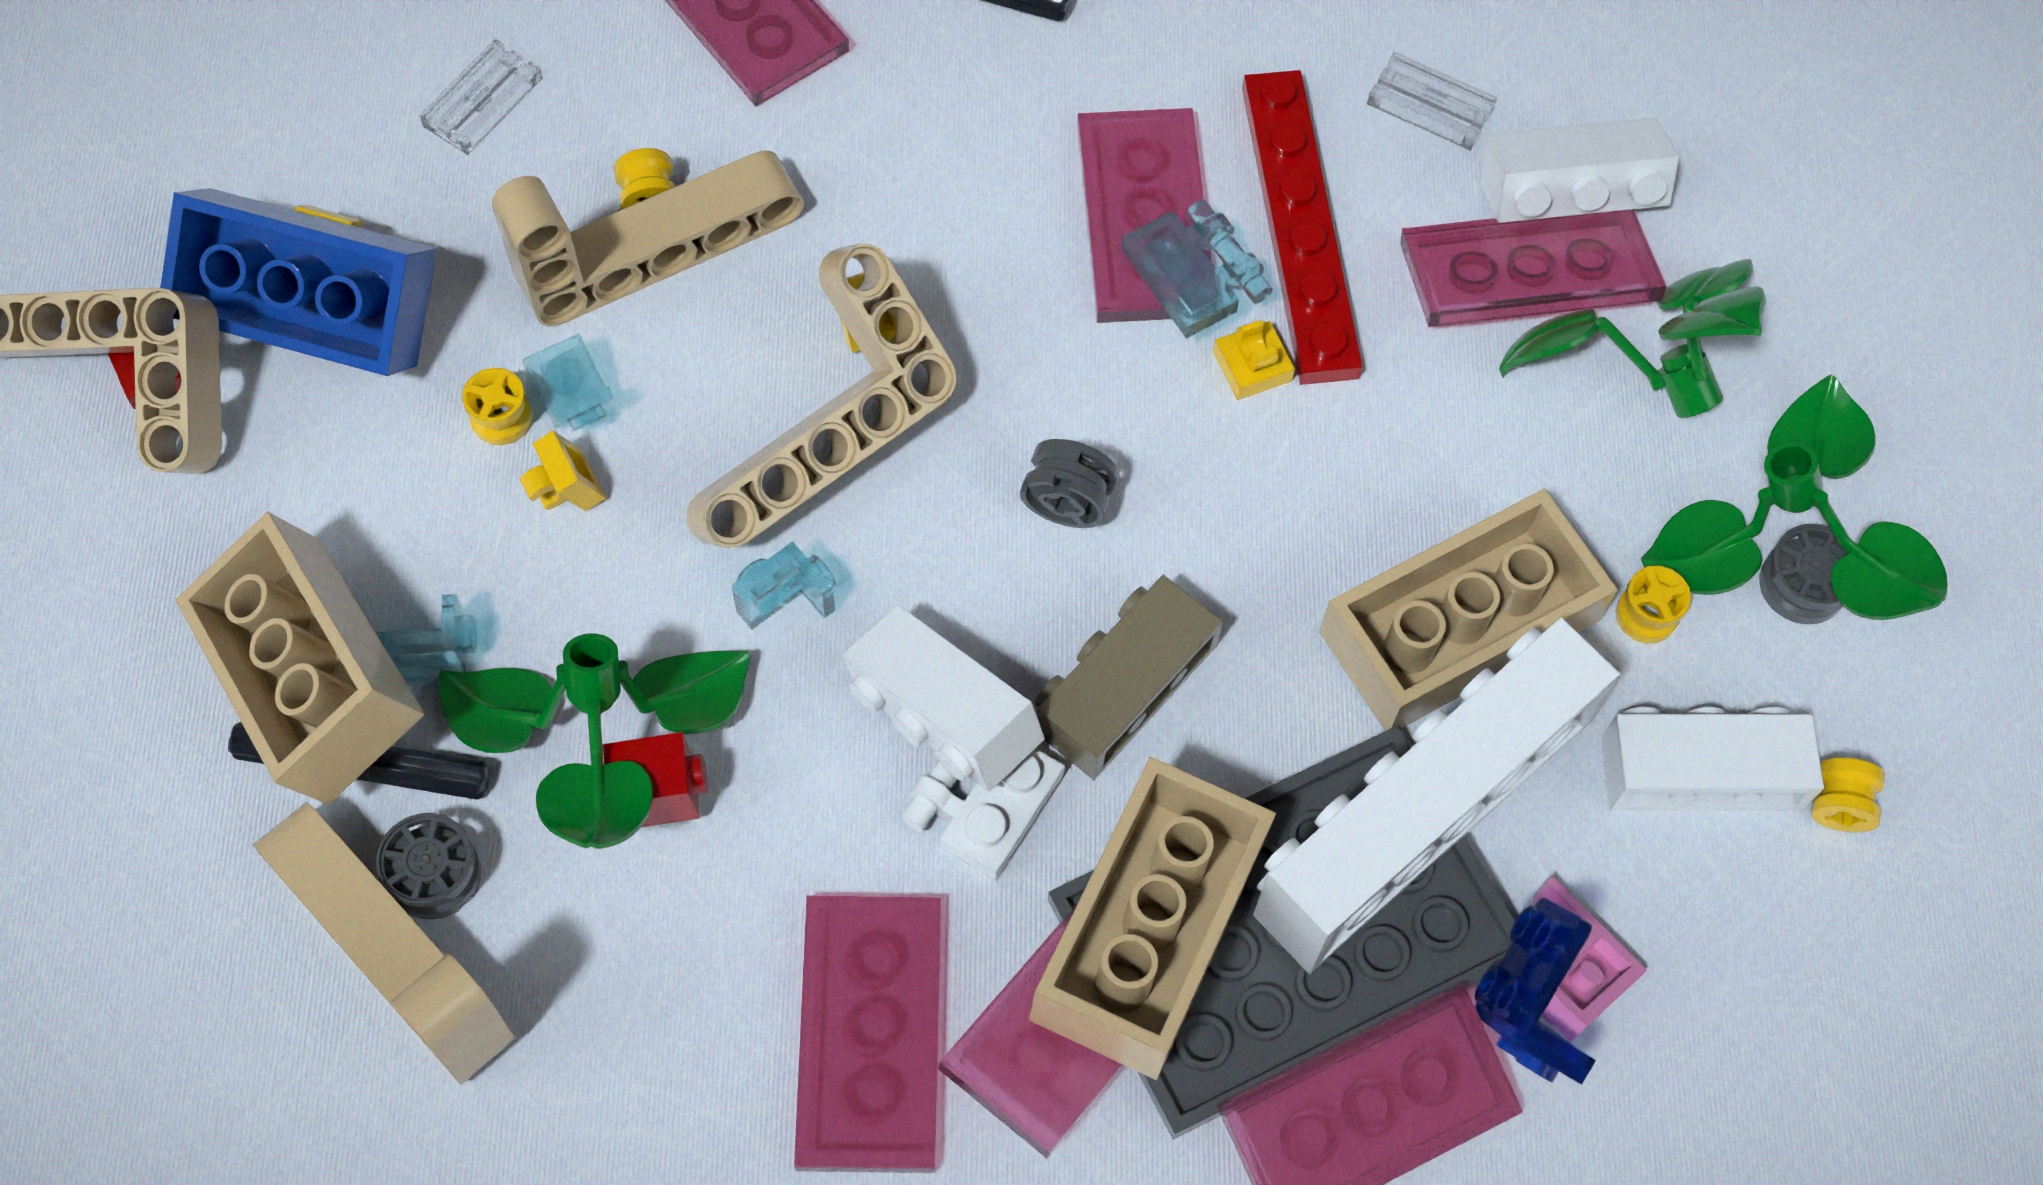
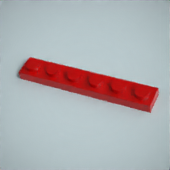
[1242,70,1363,385]

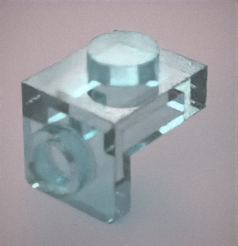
[522,333,614,432]
[731,541,836,630]
[375,594,477,687]

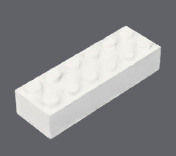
[1253,617,1621,975]

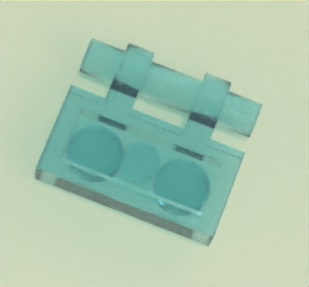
[1121,199,1273,339]

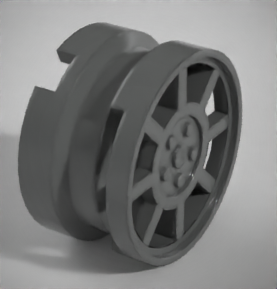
[1020,439,1118,528]
[1759,524,1849,624]
[376,813,482,920]

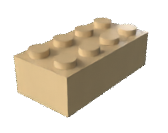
[1319,488,1618,731]
[175,511,425,805]
[1029,756,1276,1081]

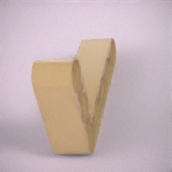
[492,151,804,326]
[686,244,956,548]
[0,288,222,474]
[252,801,515,1085]

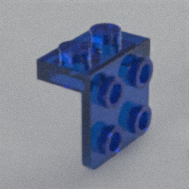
[1471,897,1596,1085]

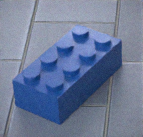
[160,188,437,376]

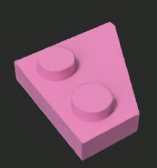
[1520,876,1647,1042]

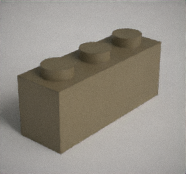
[1035,574,1223,780]

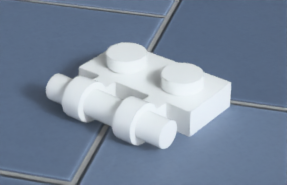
[900,748,1065,880]

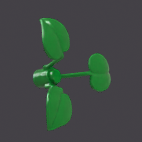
[1499,259,1766,418]
[1641,374,1948,620]
[439,633,750,849]

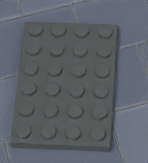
[1047,726,1527,1140]

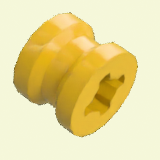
[613,148,676,209]
[462,367,532,445]
[1615,566,1692,644]
[1811,758,1885,832]

